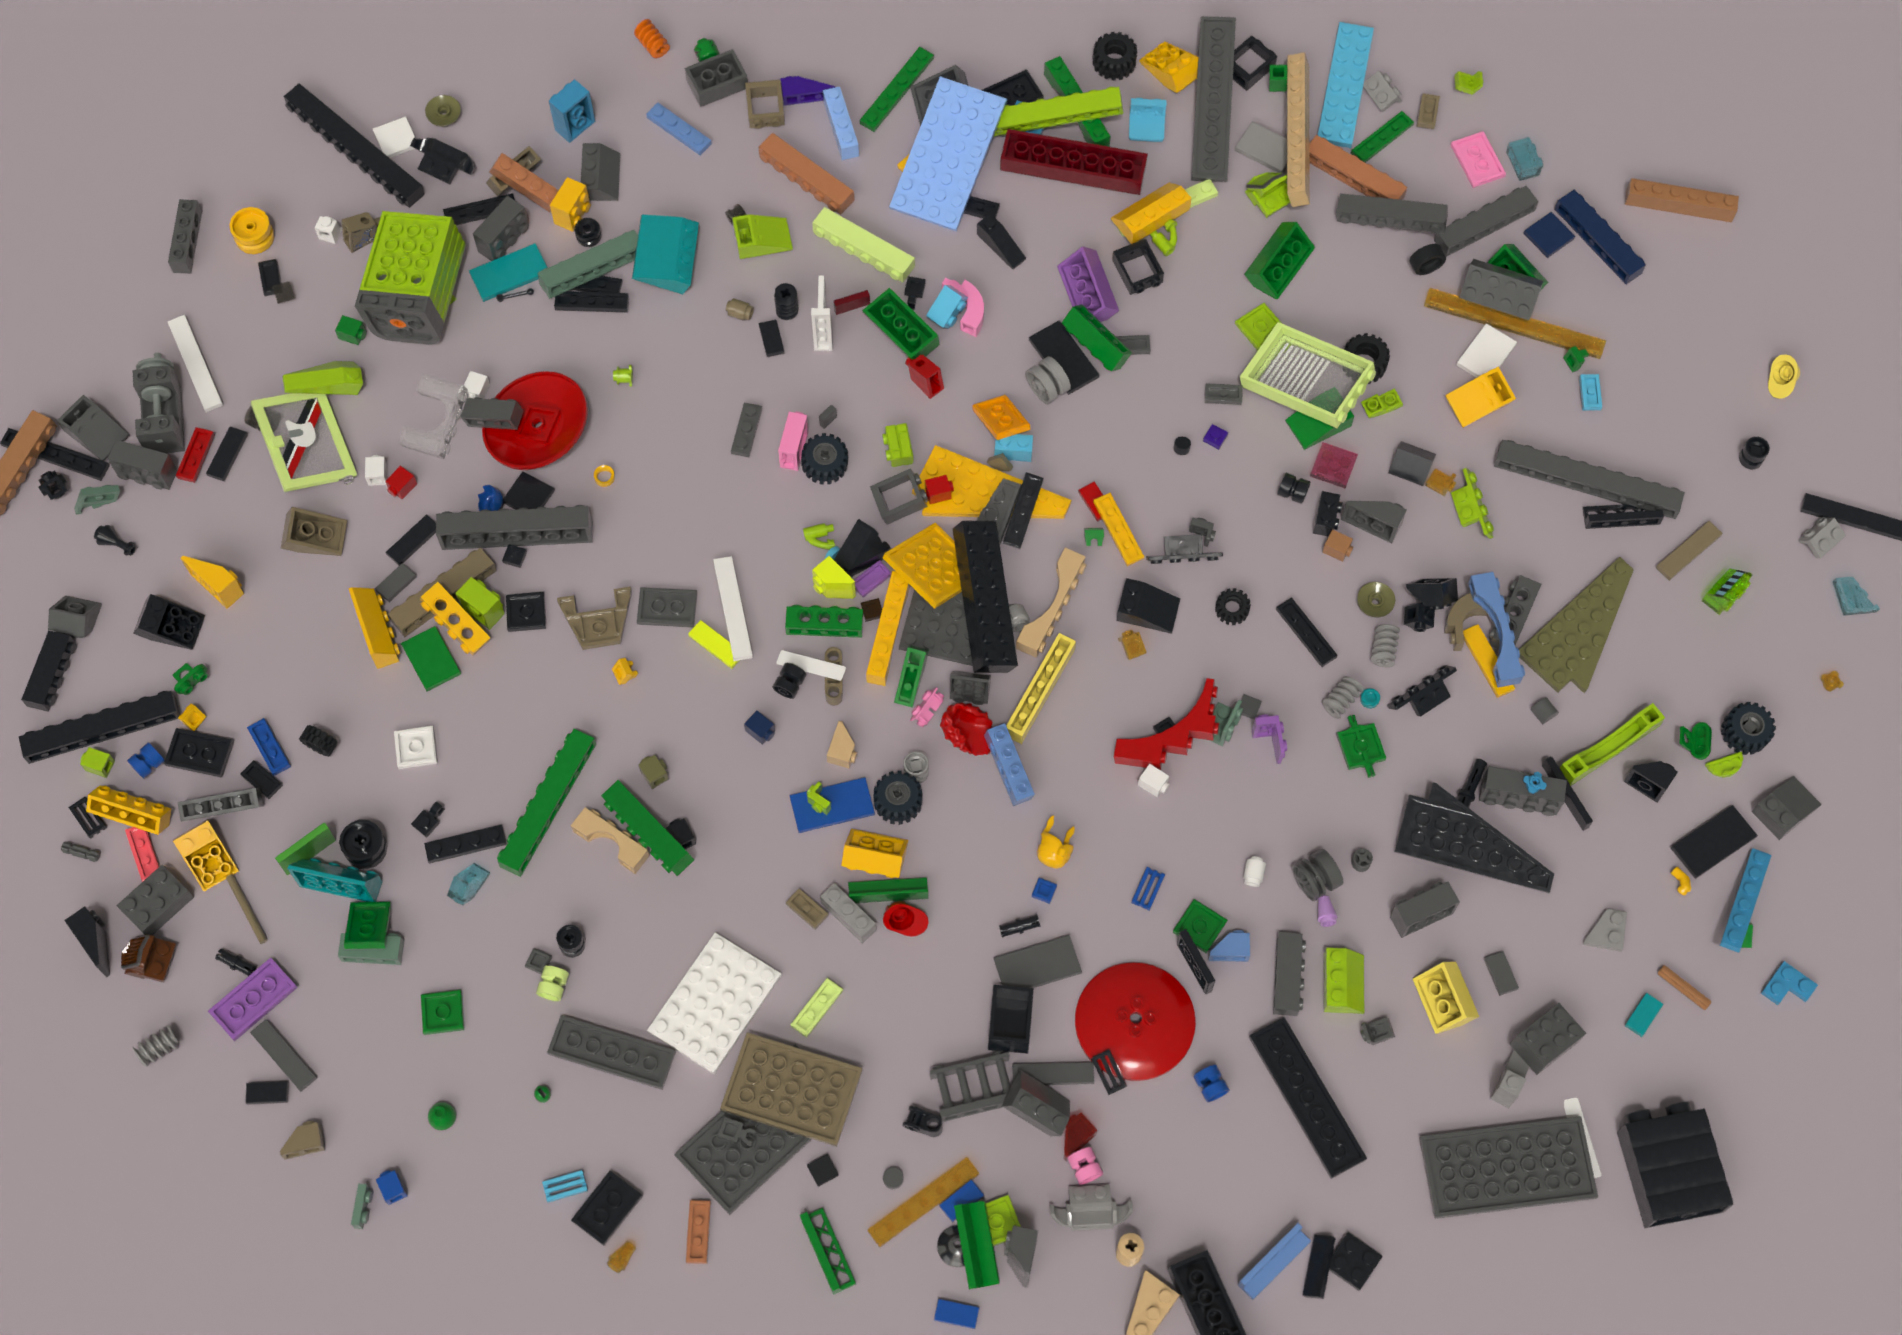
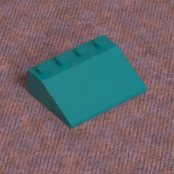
[632,214,699,295]
[287,858,382,902]

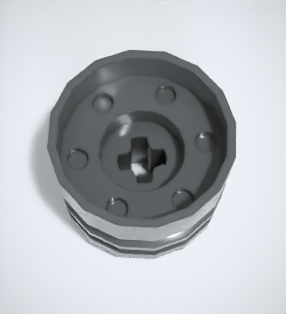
[1292,849,1344,901]

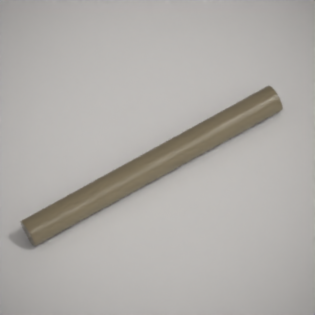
[226,874,267,944]

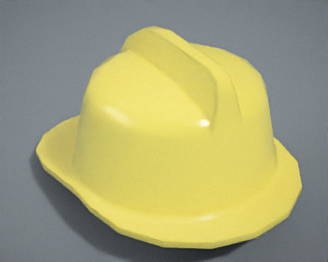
[1768,354,1800,399]

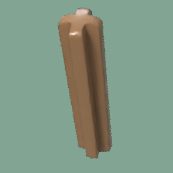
[1658,965,1711,1010]

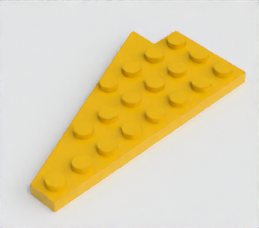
[912,445,1071,519]

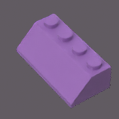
[1057,246,1119,322]

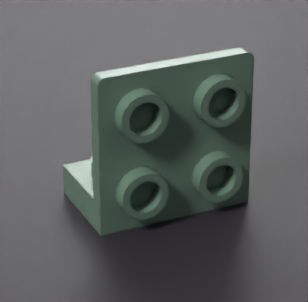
[1209,700,1244,747]

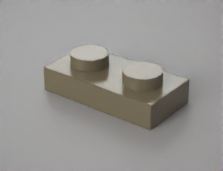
[1417,93,1440,129]
[786,889,828,930]

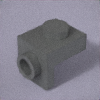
[1189,517,1216,547]
[1361,1017,1395,1045]

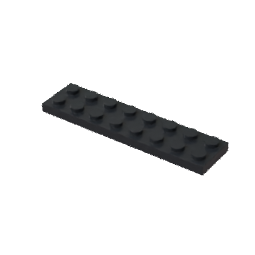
[1249,1017,1367,1179]

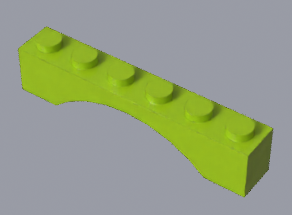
[1560,703,1665,786]

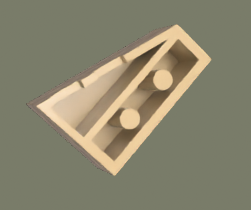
[1126,1270,1180,1335]

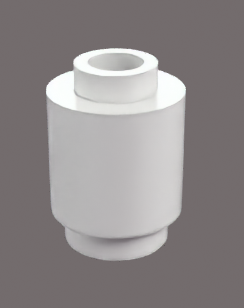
[1243,856,1266,887]

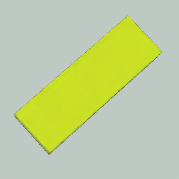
[688,620,740,669]

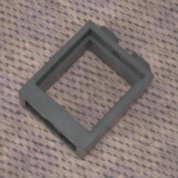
[870,468,928,524]

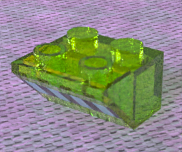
[1702,568,1752,615]

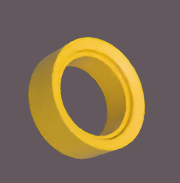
[594,465,615,487]

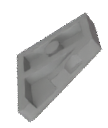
[1583,909,1627,952]

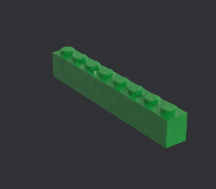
[497,729,596,877]

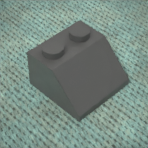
[48,595,102,638]

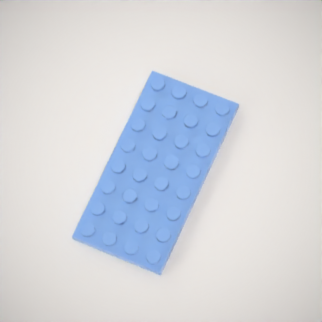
[889,77,1007,231]

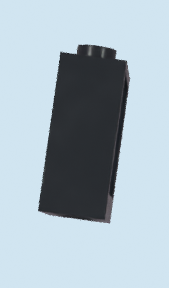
[1233,35,1277,91]
[1112,239,1164,295]

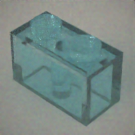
[1506,137,1543,181]

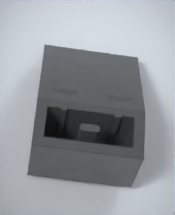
[57,395,129,461]
[950,671,991,705]

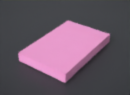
[1450,131,1506,188]

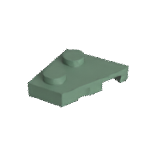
[74,485,120,515]

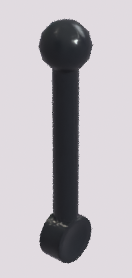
[496,288,534,302]

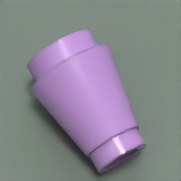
[1318,896,1338,927]

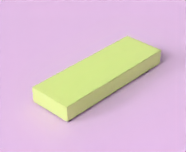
[790,978,843,1038]

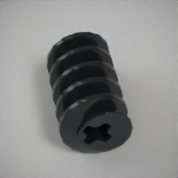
[774,283,799,320]

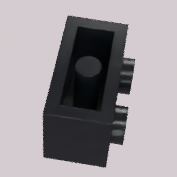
[1313,491,1343,537]

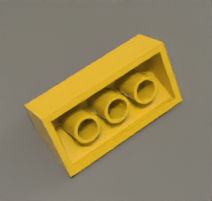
[1111,182,1192,244]
[348,587,401,669]

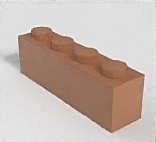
[489,153,559,212]

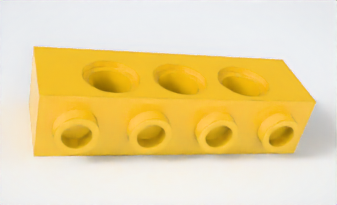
[420,582,490,656]

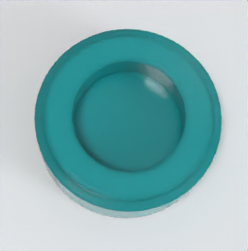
[1360,688,1380,709]

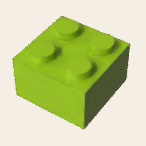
[456,577,505,630]

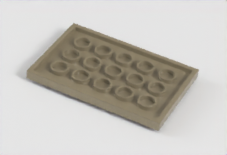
[720,1032,863,1147]

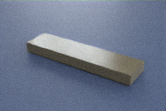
[1656,521,1723,581]

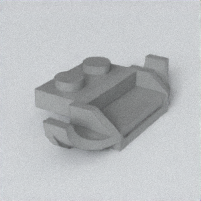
[1050,1184,1133,1231]

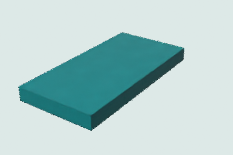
[469,243,547,302]

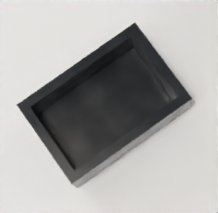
[988,985,1034,1054]

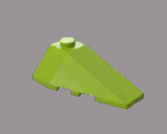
[282,361,363,395]

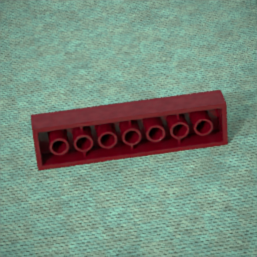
[1000,129,1148,195]

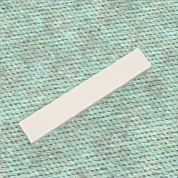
[167,315,223,412]
[713,556,753,661]

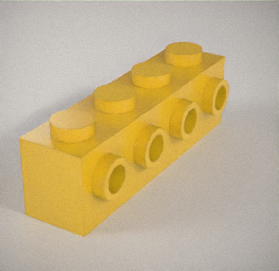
[86,785,172,835]

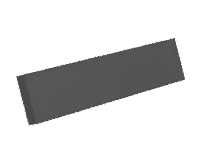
[250,1019,317,1092]
[1013,1063,1094,1085]

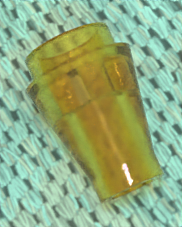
[607,1241,636,1273]

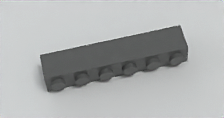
[1434,185,1539,257]
[1336,193,1448,233]

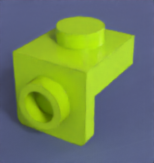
[1454,71,1483,95]
[807,781,831,815]

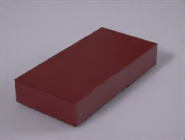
[833,290,870,315]

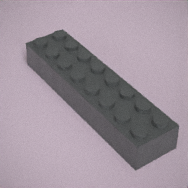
[436,505,593,550]

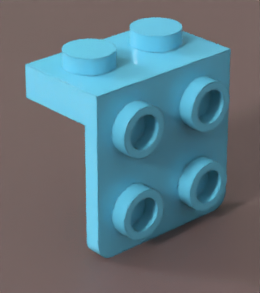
[1129,98,1167,142]

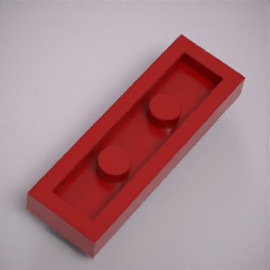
[176,427,215,483]

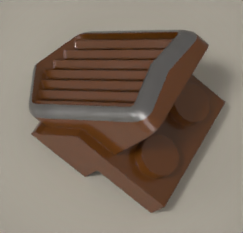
[121,934,176,983]

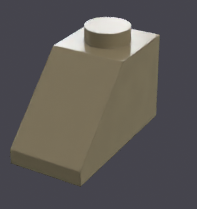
[280,1121,325,1160]

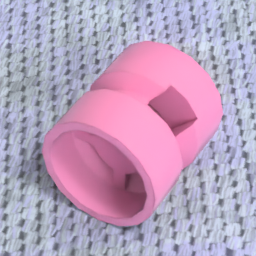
[1067,1147,1103,1185]

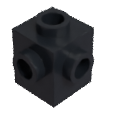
[38,471,68,500]
[1404,603,1435,632]

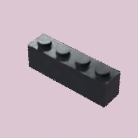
[21,630,76,712]

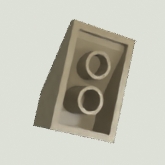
[281,507,347,556]

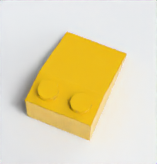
[180,556,244,609]

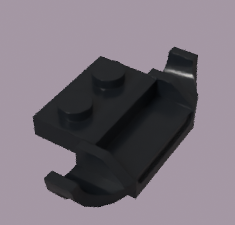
[410,138,475,185]

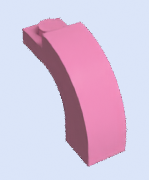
[942,278,984,337]

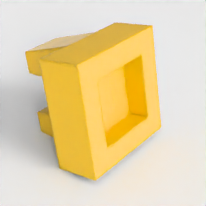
[612,658,638,685]
[178,703,206,731]

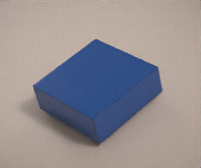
[1032,878,1057,904]

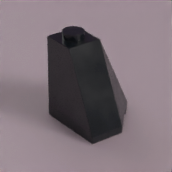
[834,519,890,577]

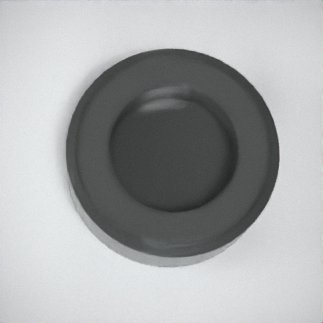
[883,1167,903,1189]

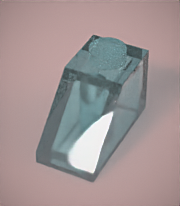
[447,863,490,905]

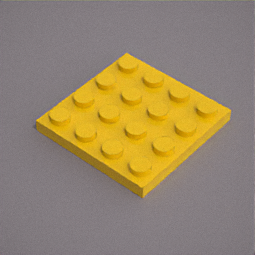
[882,523,962,609]

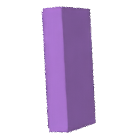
[854,560,892,598]

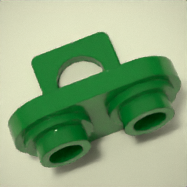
[172,663,208,695]
[1679,722,1712,760]

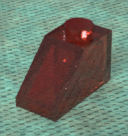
[1063,1113,1097,1161]

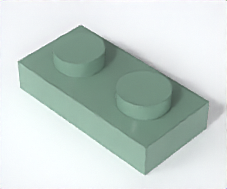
[351,1183,372,1229]

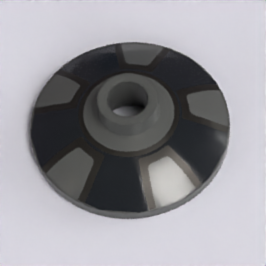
[937,1225,965,1267]

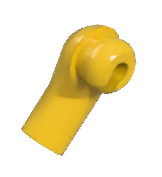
[1671,867,1692,896]

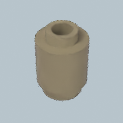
[726,298,754,321]

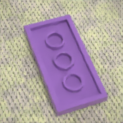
[208,958,298,1042]

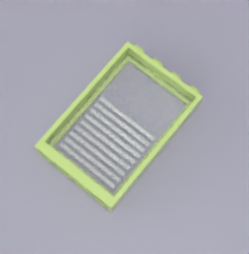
[1240,322,1376,428]

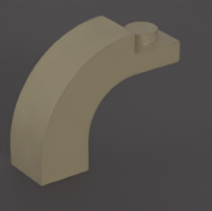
[1444,593,1489,651]

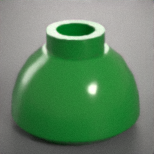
[428,1102,456,1130]

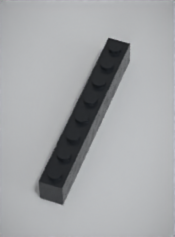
[18,691,180,764]

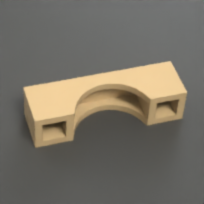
[571,807,649,874]

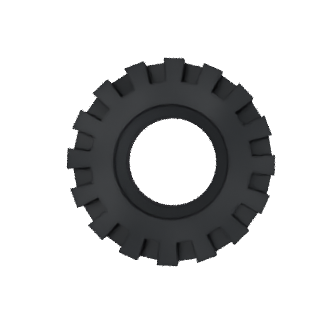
[1215,588,1251,625]
[299,725,338,757]

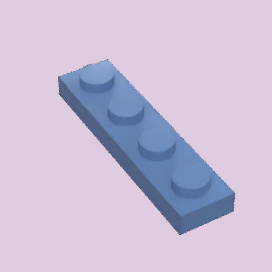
[646,102,712,156]

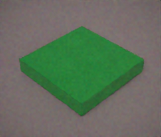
[1173,899,1228,954]
[421,990,464,1035]

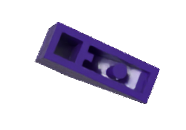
[780,76,835,106]

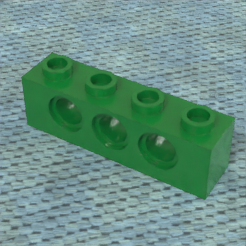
[785,605,863,638]

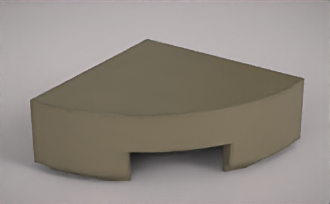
[987,453,1013,471]

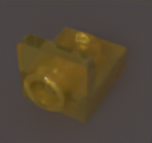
[1425,468,1457,497]
[1118,629,1147,660]

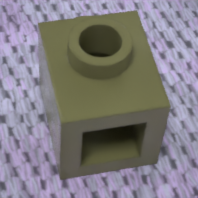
[638,755,669,789]

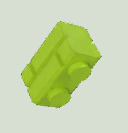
[882,423,913,467]

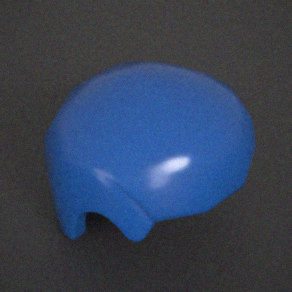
[478,485,504,511]

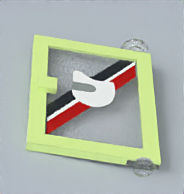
[251,393,357,492]

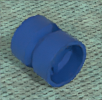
[127,742,165,779]
[1193,1065,1230,1103]

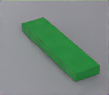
[1350,111,1414,163]

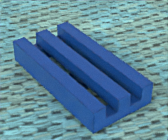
[1132,867,1165,911]

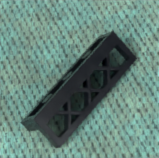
[1582,504,1664,529]

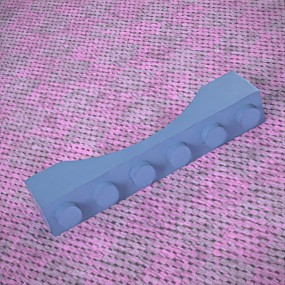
[1468,572,1525,688]

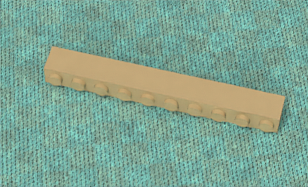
[1287,52,1310,207]

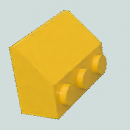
[841,828,909,878]

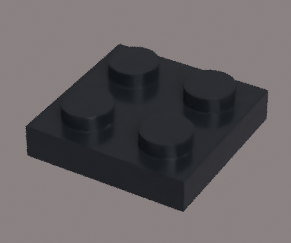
[1329,1232,1383,1291]

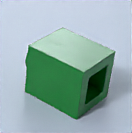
[1269,65,1287,92]
[335,315,366,346]

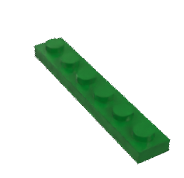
[860,46,934,132]

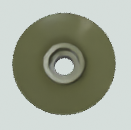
[425,95,461,126]
[1357,582,1395,618]

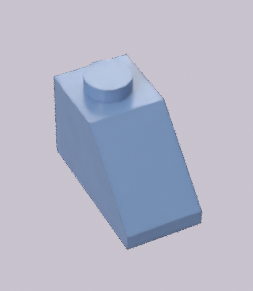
[1208,930,1250,962]

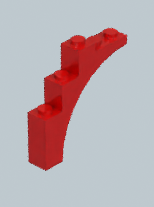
[1114,678,1219,770]

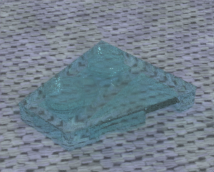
[1833,577,1880,616]

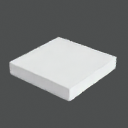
[373,117,415,158]
[394,725,437,769]

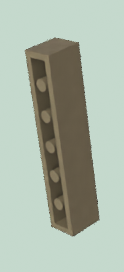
[388,547,497,638]

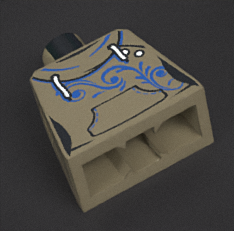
[342,212,380,253]

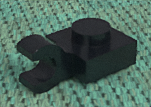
[904,276,926,310]
[411,801,445,838]

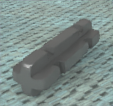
[61,841,100,862]

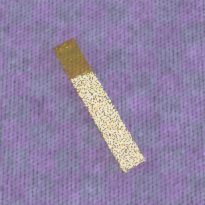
[867,1158,979,1248]

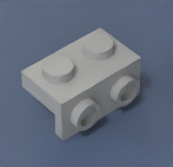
[1363,71,1402,112]
[1799,517,1846,558]

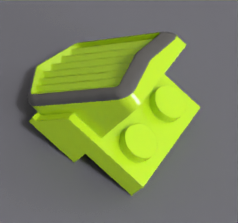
[1245,172,1290,218]

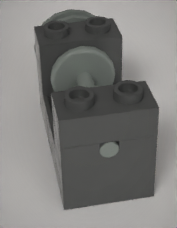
[132,353,185,454]

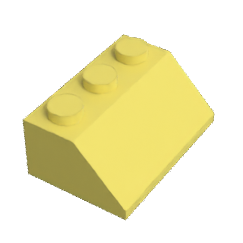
[1413,962,1479,1034]

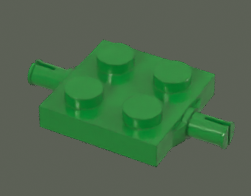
[1337,715,1386,778]

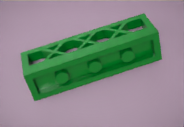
[799,1208,856,1295]

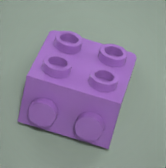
[1251,714,1287,764]

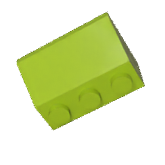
[1323,947,1364,1014]

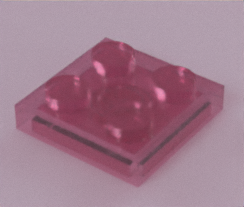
[1310,442,1358,489]

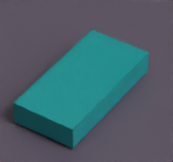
[1625,993,1663,1037]

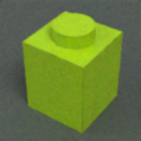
[80,747,115,778]

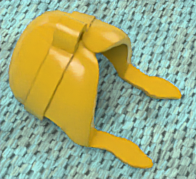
[1037,816,1075,869]

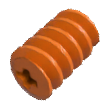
[634,19,670,58]

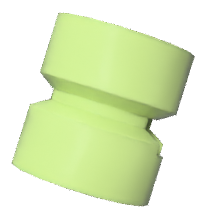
[536,966,569,1001]

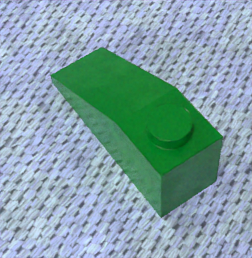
[894,645,929,708]

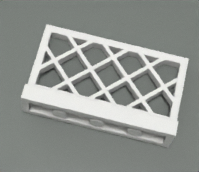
[811,276,833,351]

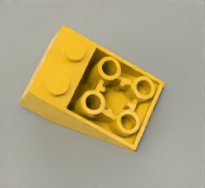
[1139,41,1198,93]
[1445,366,1516,428]
[173,819,239,891]

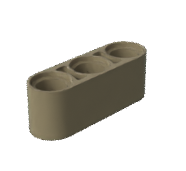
[825,647,843,706]

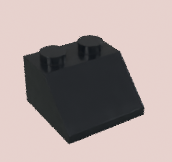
[1406,578,1458,610]
[1624,761,1678,803]

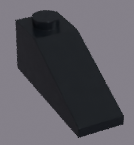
[977,213,1026,270]

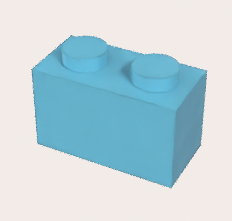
[926,285,968,328]
[994,434,1033,462]

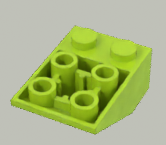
[732,214,793,259]

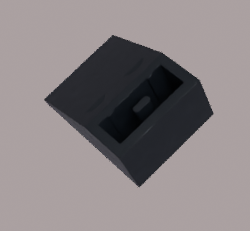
[133,594,205,650]

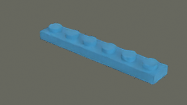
[1720,848,1772,953]

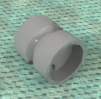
[903,751,929,783]

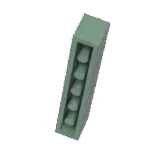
[538,230,638,299]

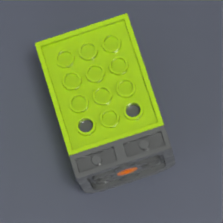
[355,211,466,345]

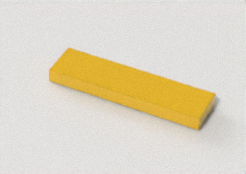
[1093,492,1144,567]
[1463,624,1515,698]

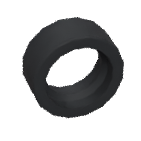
[1409,244,1446,275]

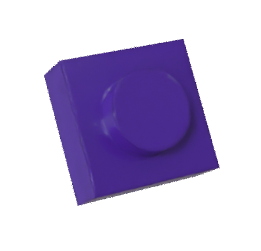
[1203,424,1228,450]

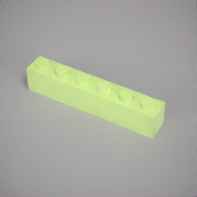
[812,207,915,282]

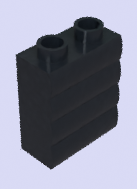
[1617,1102,1734,1229]

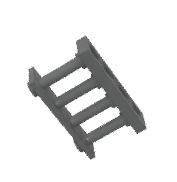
[930,1051,1011,1122]

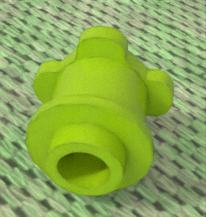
[613,365,633,387]

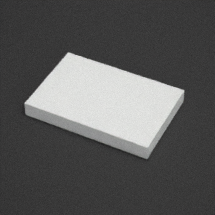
[1456,323,1517,378]

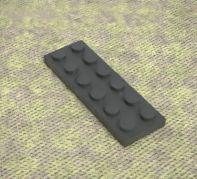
[547,1015,676,1090]

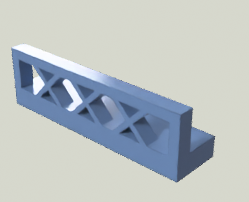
[1238,1223,1311,1300]

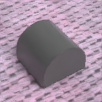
[1531,697,1559,725]

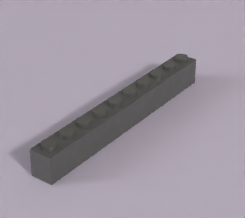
[1494,439,1685,519]

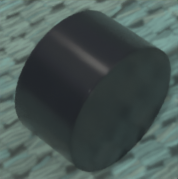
[1173,436,1191,455]

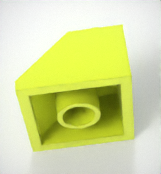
[812,556,856,599]

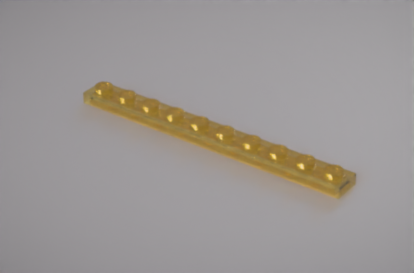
[1424,288,1606,359]

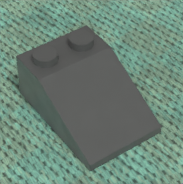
[1341,501,1407,544]
[1752,776,1822,840]

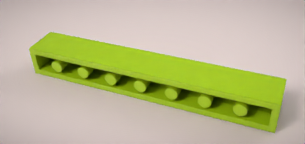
[993,86,1124,137]

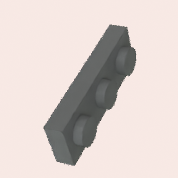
[731,402,762,458]

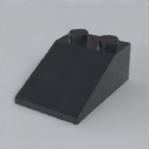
[1116,578,1180,634]
[64,906,110,977]

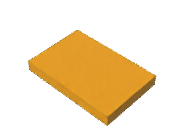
[972,395,1030,440]

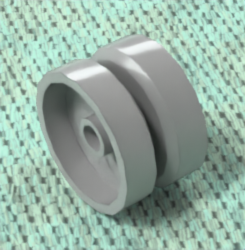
[1025,356,1071,404]

